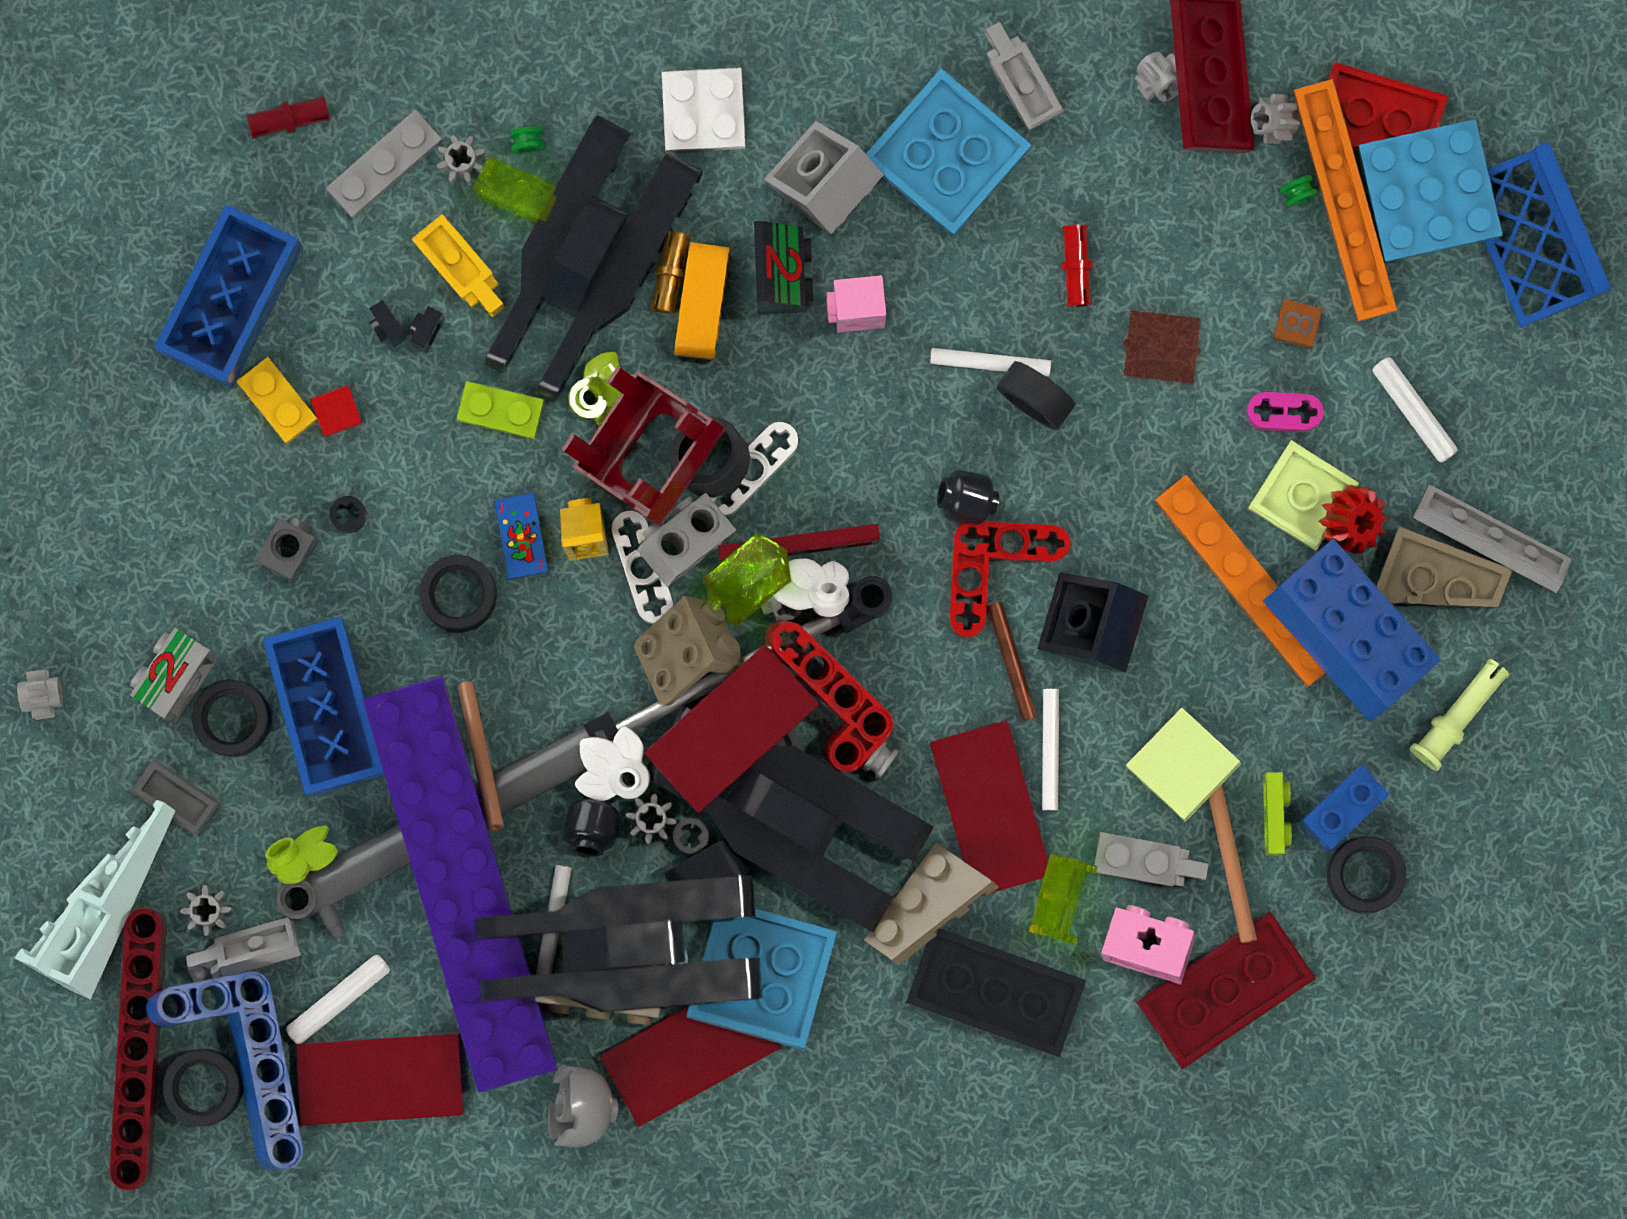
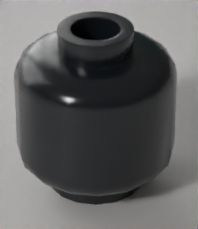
[937,470,999,525]
[563,795,619,857]

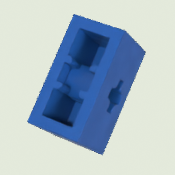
[1298,765,1390,852]

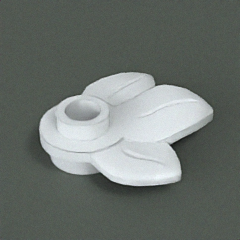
[773,558,849,617]
[575,726,650,801]

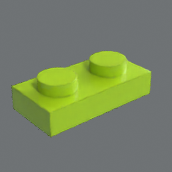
[456,381,545,440]
[1263,772,1292,856]

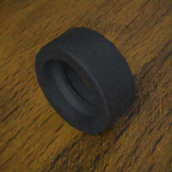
[997,361,1076,430]
[669,417,751,498]
[419,554,497,633]
[191,679,271,758]
[1327,836,1406,913]
[162,1049,243,1126]

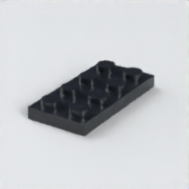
[906,928,1086,1057]

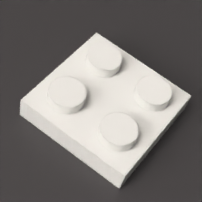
[662,68,745,153]

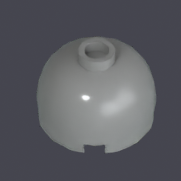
[548,1065,618,1148]

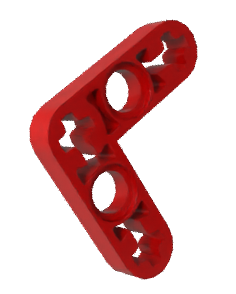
[949,521,1071,638]

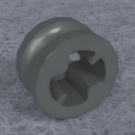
[673,818,709,854]

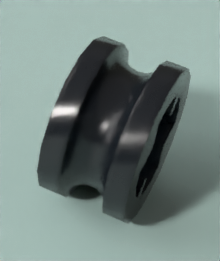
[329,496,367,533]

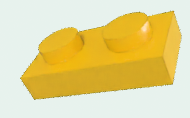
[236,357,318,445]

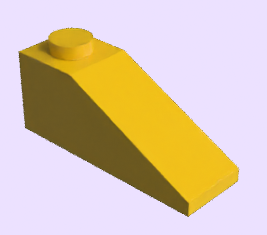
[560,498,609,561]

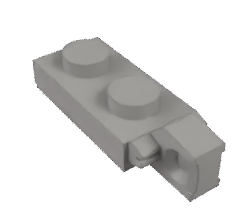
[984,22,1063,132]
[1093,832,1209,887]
[186,917,301,982]

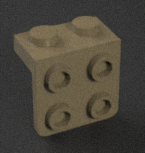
[634,596,744,706]

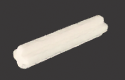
[1373,357,1457,462]
[286,955,390,1044]

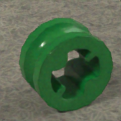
[509,126,547,154]
[1279,175,1320,208]

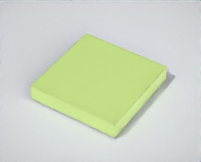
[1248,440,1359,551]
[1126,708,1241,822]

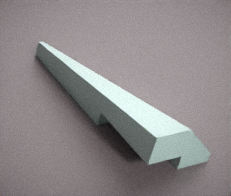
[15,800,175,1000]

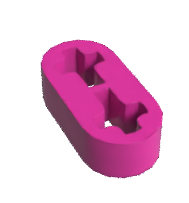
[1246,392,1324,432]

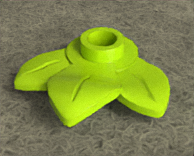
[568,352,634,426]
[265,825,338,884]

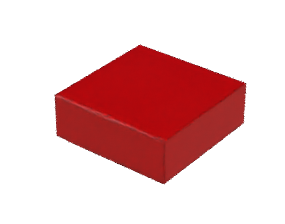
[311,385,363,438]

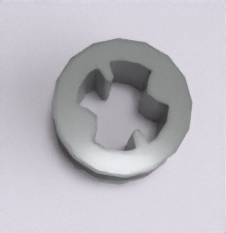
[862,741,899,781]

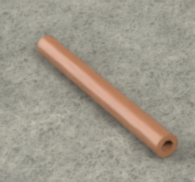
[458,681,504,832]
[1209,785,1257,943]

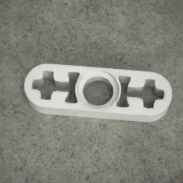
[710,422,798,517]
[612,511,673,624]

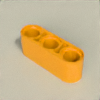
[674,242,730,361]

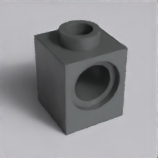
[256,517,319,583]

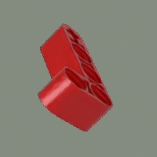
[765,620,894,772]

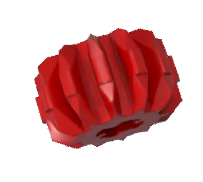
[1318,485,1389,554]

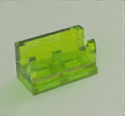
[472,156,557,223]
[703,532,791,627]
[1029,854,1098,945]

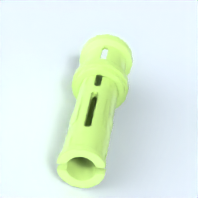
[1410,659,1509,771]

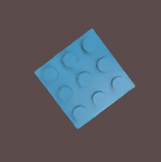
[866,68,1032,237]
[1357,119,1503,263]
[687,909,837,1050]

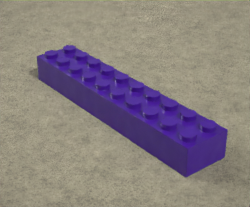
[363,674,557,1093]

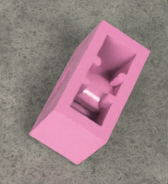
[826,275,886,333]
[1101,905,1195,984]

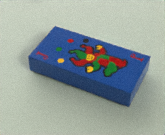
[494,493,549,580]

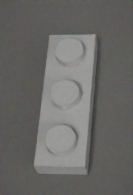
[326,110,443,219]

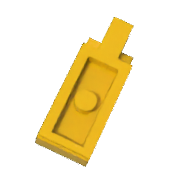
[412,214,505,318]

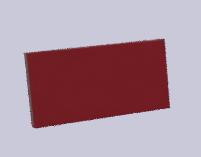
[1170,0,1254,153]
[644,644,819,814]
[929,720,1052,896]
[1136,911,1316,1070]
[600,1006,781,1127]
[296,1034,464,1126]

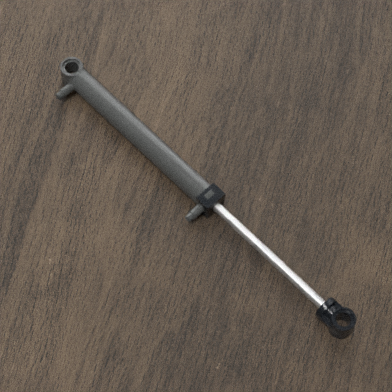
[276,576,893,939]

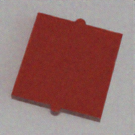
[1123,310,1201,384]

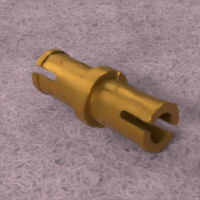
[650,231,691,315]

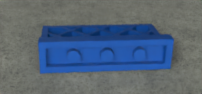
[1484,141,1611,328]

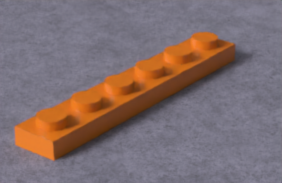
[1293,79,1397,322]
[1155,475,1326,687]

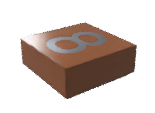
[1273,299,1322,349]

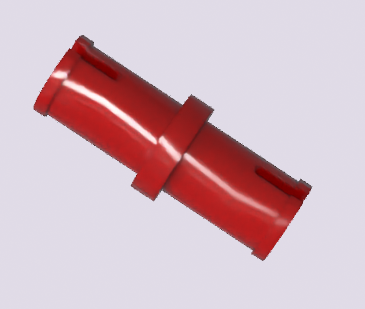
[1061,225,1093,307]

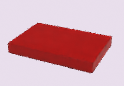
[1328,62,1448,153]

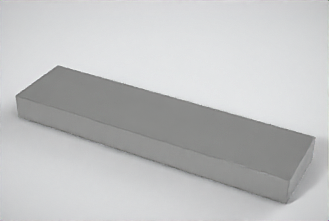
[1413,485,1572,593]

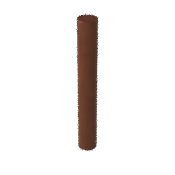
[987,602,1038,722]

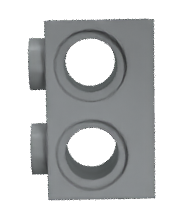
[637,493,736,587]

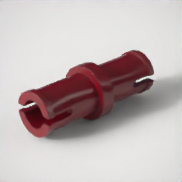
[246,96,330,139]

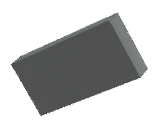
[131,758,221,837]

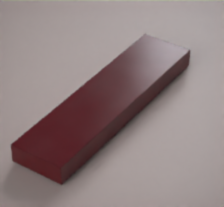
[718,524,880,565]

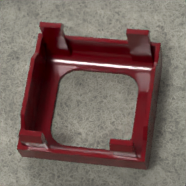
[561,366,726,527]

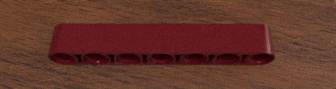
[109,908,167,1191]

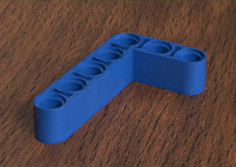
[147,972,303,1172]

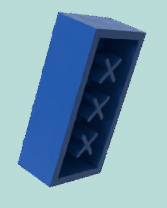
[154,204,303,389]
[1263,538,1441,722]
[263,617,385,798]

